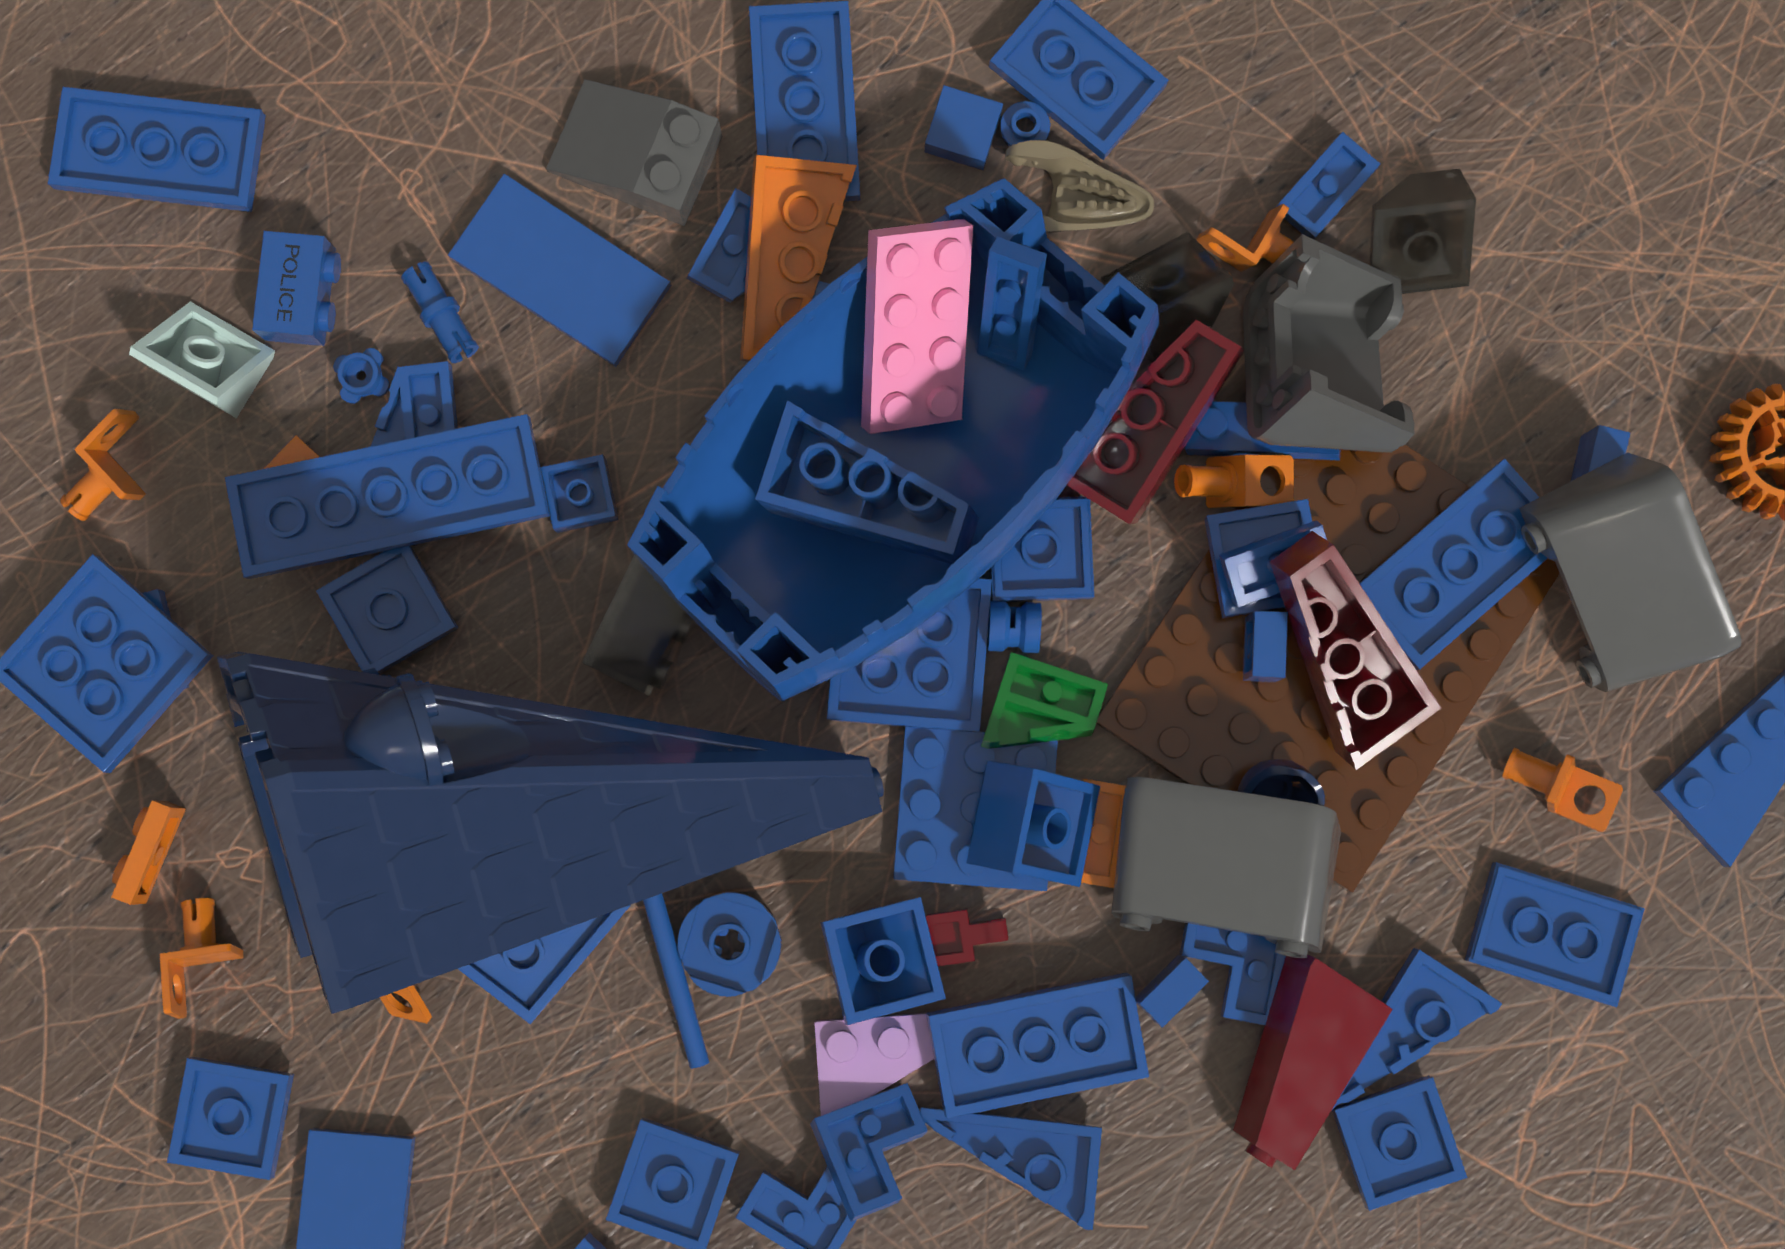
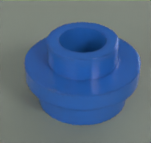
[1000,101,1050,146]

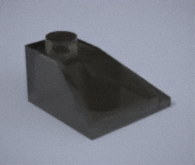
[1369,169,1476,294]
[1101,232,1234,363]

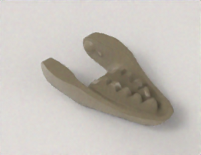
[1005,140,1154,233]

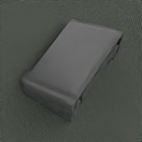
[1243,234,1415,453]
[1519,452,1741,692]
[1111,777,1341,958]

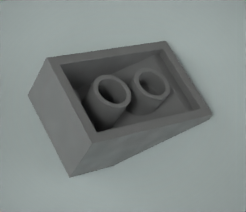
[546,79,723,226]

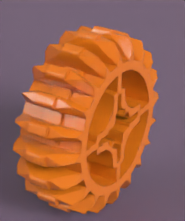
[1709,384,1785,521]

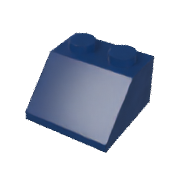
[967,761,1100,887]

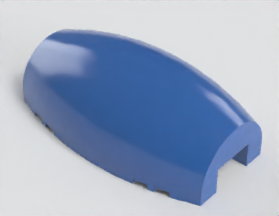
[627,178,1159,701]

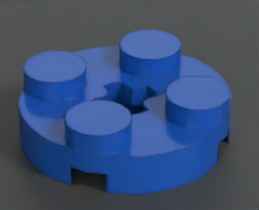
[677,892,782,997]

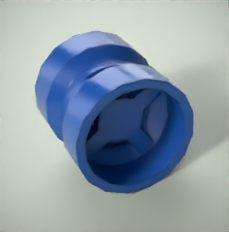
[987,601,1042,653]

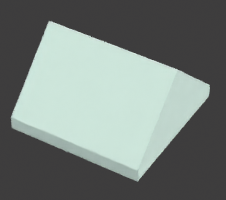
[129,301,275,418]

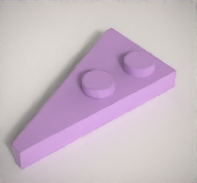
[814,1012,934,1116]

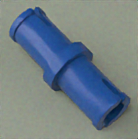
[401,262,479,363]

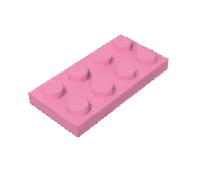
[861,219,973,434]

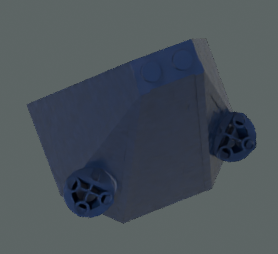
[217,651,884,1014]

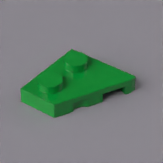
[981,652,1108,749]

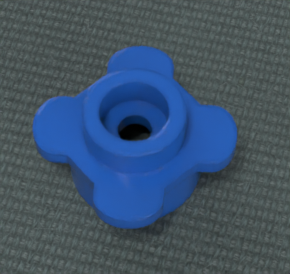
[333,348,390,404]

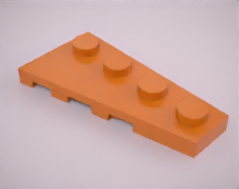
[740,155,857,361]

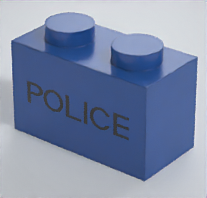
[252,231,341,346]

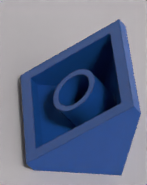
[820,897,946,1025]

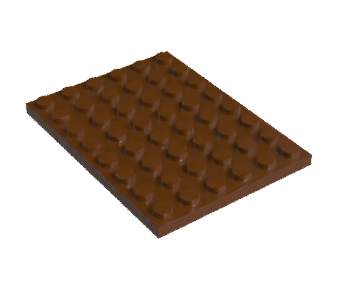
[1096,445,1560,893]

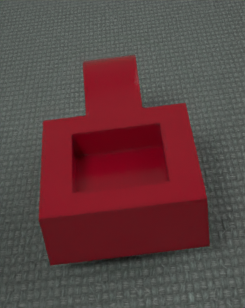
[925,908,1009,966]

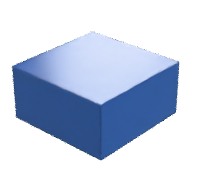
[924,85,1003,170]
[1570,425,1630,482]
[541,454,619,533]
[1243,611,1288,682]
[1135,955,1209,1028]

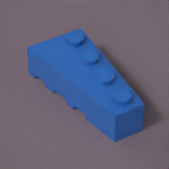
[755,401,979,564]

